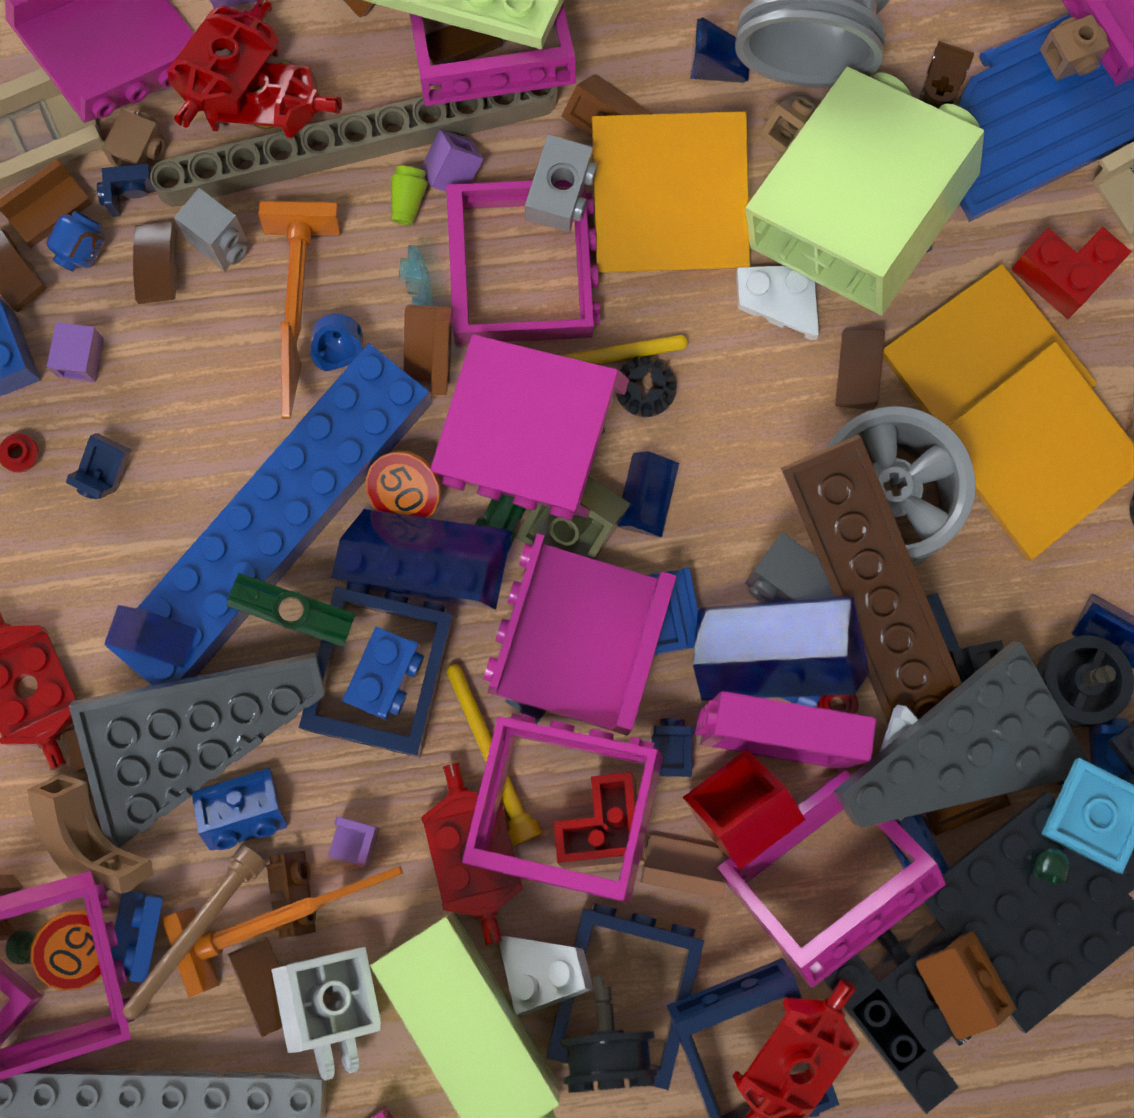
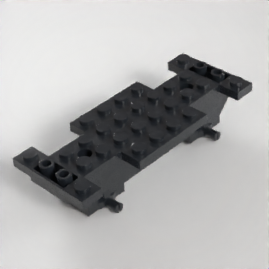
[823,721,1134,1114]

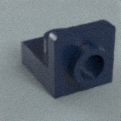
[97,164,156,217]

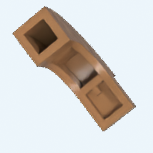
[27,774,154,894]

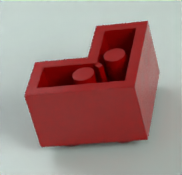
[1011,226,1132,320]
[554,772,644,869]

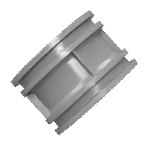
[735,0,889,87]
[827,407,975,567]

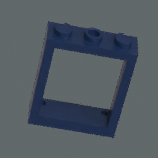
[299,583,454,758]
[546,902,704,1091]
[666,958,840,1118]

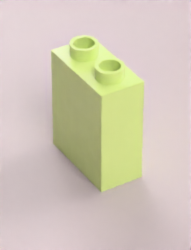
[745,66,984,316]
[370,912,560,1118]

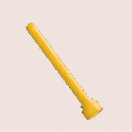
[559,335,688,365]
[446,663,543,847]

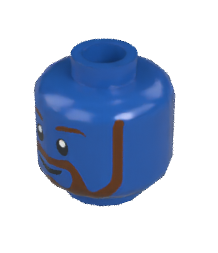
[46,211,106,272]

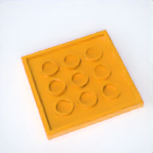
[592,111,750,273]
[883,264,1098,425]
[947,341,1134,561]

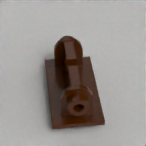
[266,851,316,938]

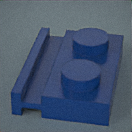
[647,567,705,656]

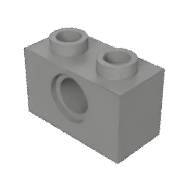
[525,134,598,233]
[174,188,249,271]

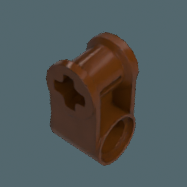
[919,41,975,109]

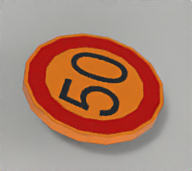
[366,450,441,526]
[30,910,111,991]

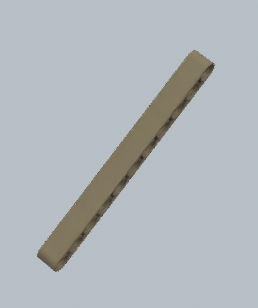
[150,87,558,207]

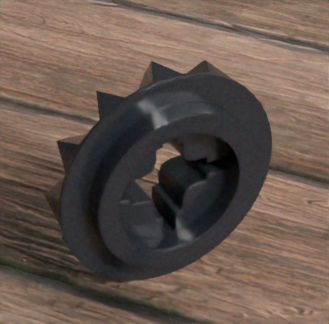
[616,356,676,417]

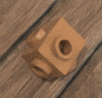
[1040,14,1109,81]
[758,94,816,154]

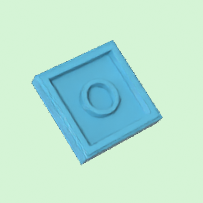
[1041,758,1134,874]

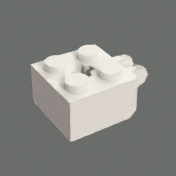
[271,947,381,1080]

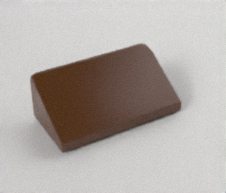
[425,25,503,66]
[835,329,885,410]

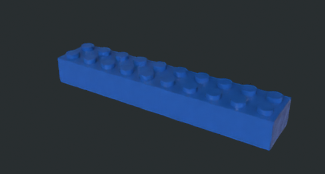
[105,343,432,685]

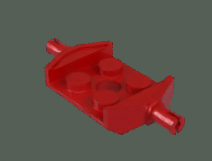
[167,0,280,128]
[204,63,342,138]
[0,612,77,770]
[421,763,523,945]
[732,978,860,1118]

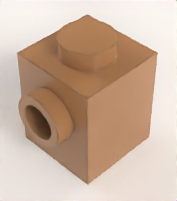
[102,109,165,167]

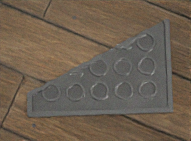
[833,641,1090,827]
[69,653,325,849]

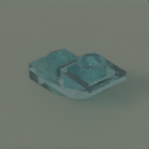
[399,245,435,306]

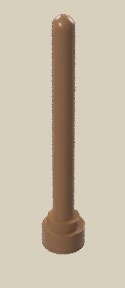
[123,846,266,1019]

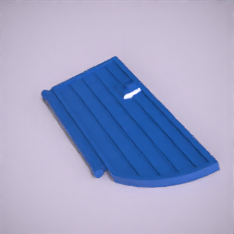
[957,13,1134,222]

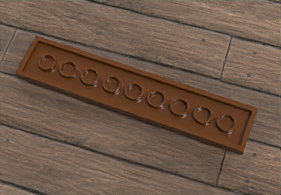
[781,435,1011,836]

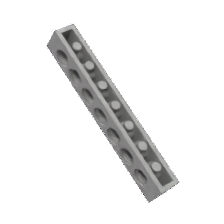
[0,1067,328,1118]

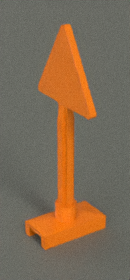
[258,201,341,419]
[162,866,403,998]

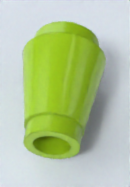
[391,166,428,225]

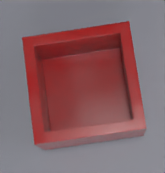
[683,749,806,870]

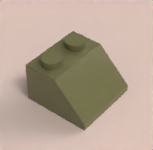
[516,476,631,560]

